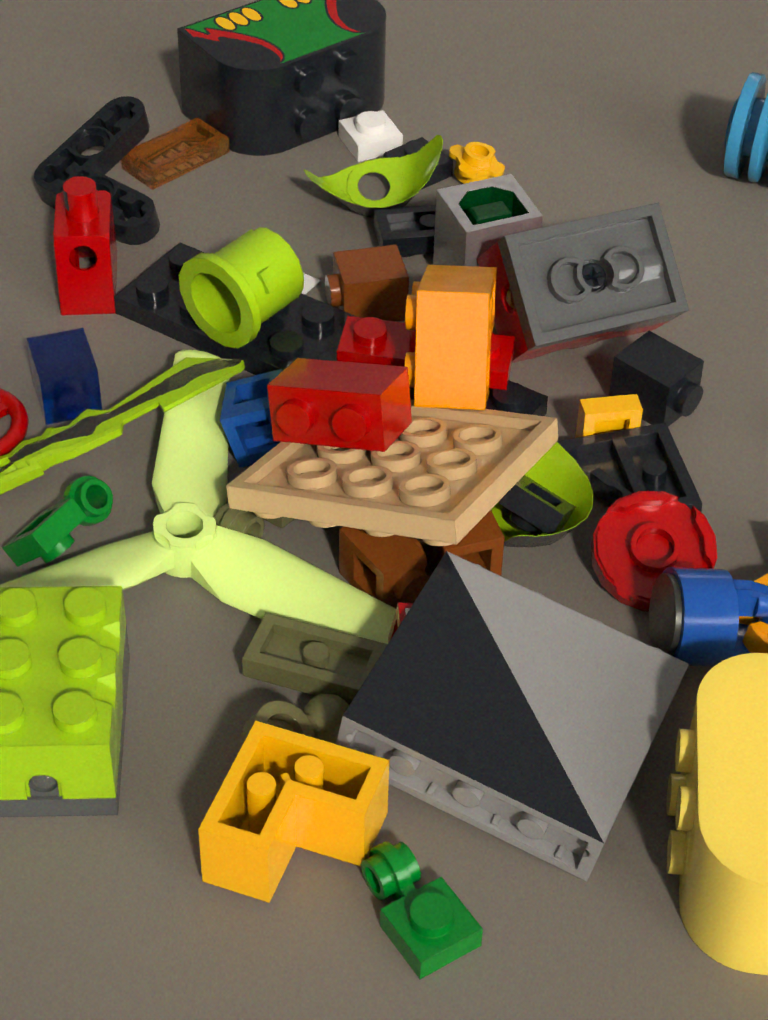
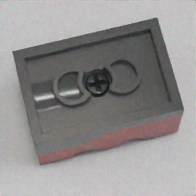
[477,202,689,363]

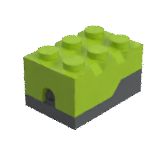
[0,586,130,817]

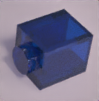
[27,328,102,425]

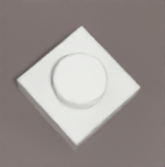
[339,110,403,162]

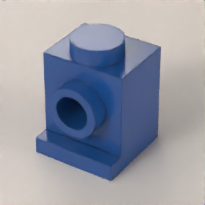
[220,369,282,468]

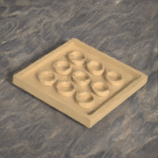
[226,399,558,546]

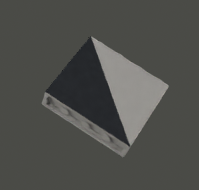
[336,551,689,882]

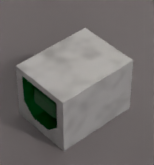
[433,174,543,267]

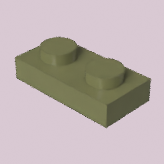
[242,612,388,704]

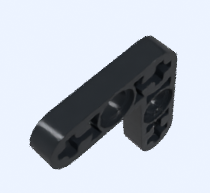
[34,96,160,245]

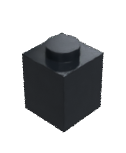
[609,331,704,427]

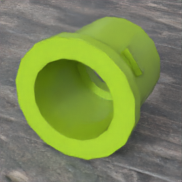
[179,227,304,348]

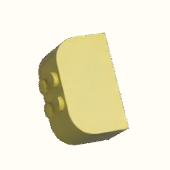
[666,653,768,975]

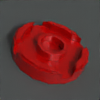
[591,491,718,612]

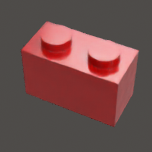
[267,358,412,452]

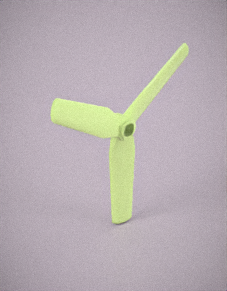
[0,349,396,644]

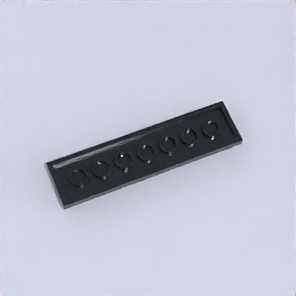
[114,243,548,416]

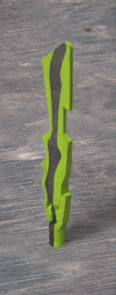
[0,357,245,495]

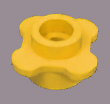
[449,142,505,184]

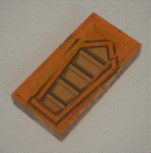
[121,117,230,190]

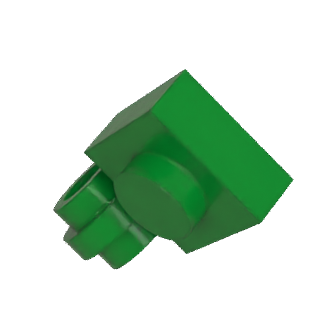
[2,476,113,567]
[361,841,483,979]

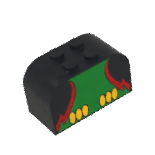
[177,0,386,156]

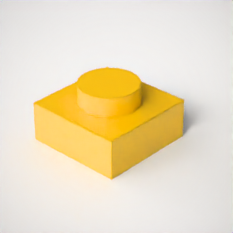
[575,394,643,438]

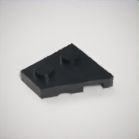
[557,422,702,512]

